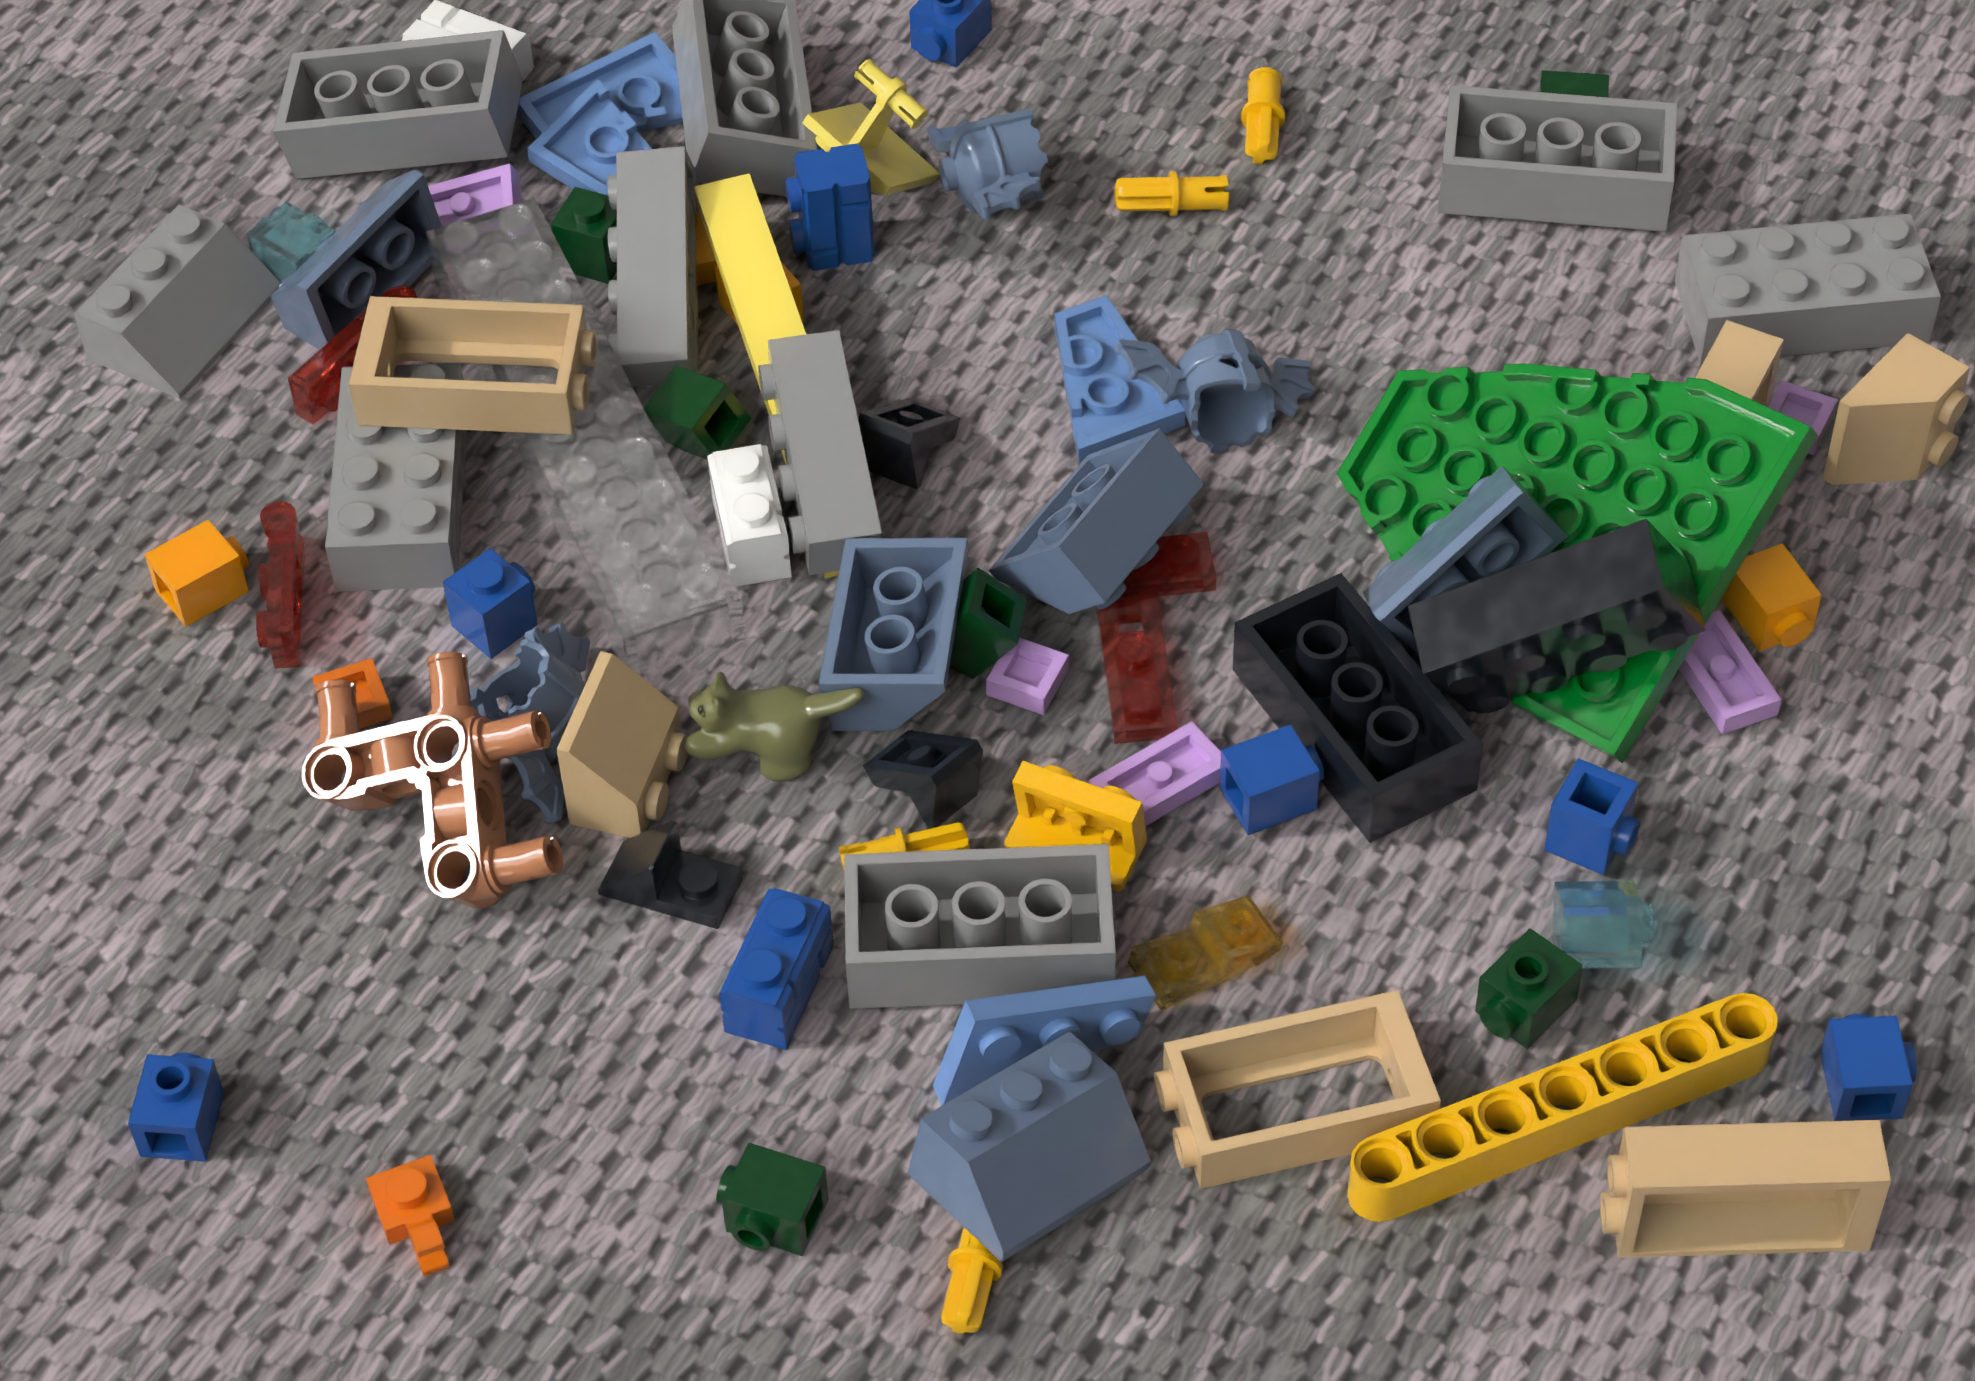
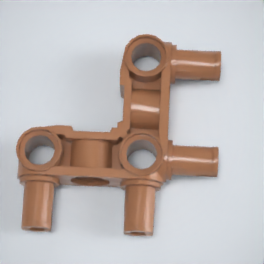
[302,652,563,908]

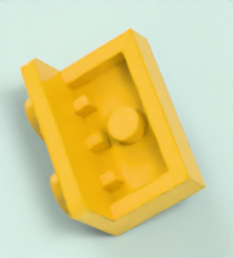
[1004,761,1147,892]

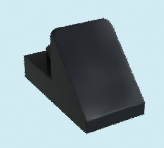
[858,398,960,490]
[863,730,983,829]
[598,821,743,929]

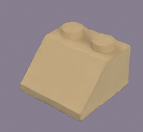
[1823,333,1970,485]
[556,651,688,838]

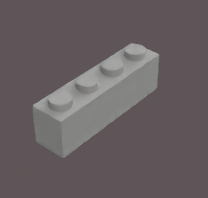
[607,146,698,386]
[758,330,882,575]

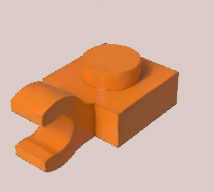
[365,1155,455,1276]

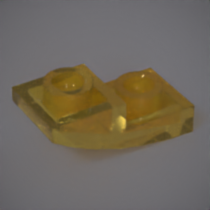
[1128,895,1283,1010]

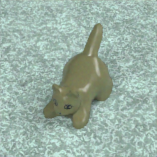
[685,671,865,781]

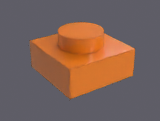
[312,658,393,729]

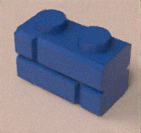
[785,143,875,271]
[719,888,834,1050]

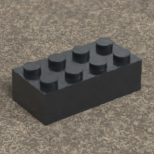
[1408,519,1706,713]
[1233,573,1483,843]

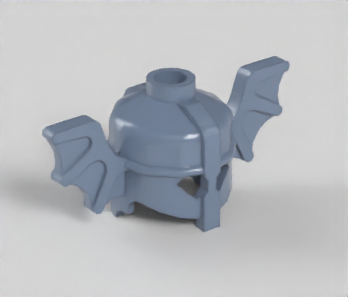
[927,108,1048,219]
[1115,330,1315,453]
[470,622,590,824]

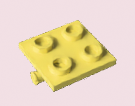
[802,59,940,196]

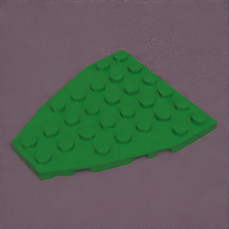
[1336,363,1818,763]

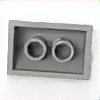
[74,205,281,399]

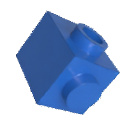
[909,0,992,68]
[443,548,538,659]
[1219,724,1324,835]
[1544,758,1641,875]
[1820,1014,1917,1121]
[128,1053,224,1162]

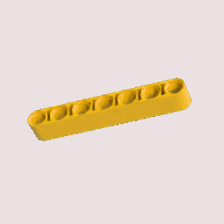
[1347,993,1778,1222]

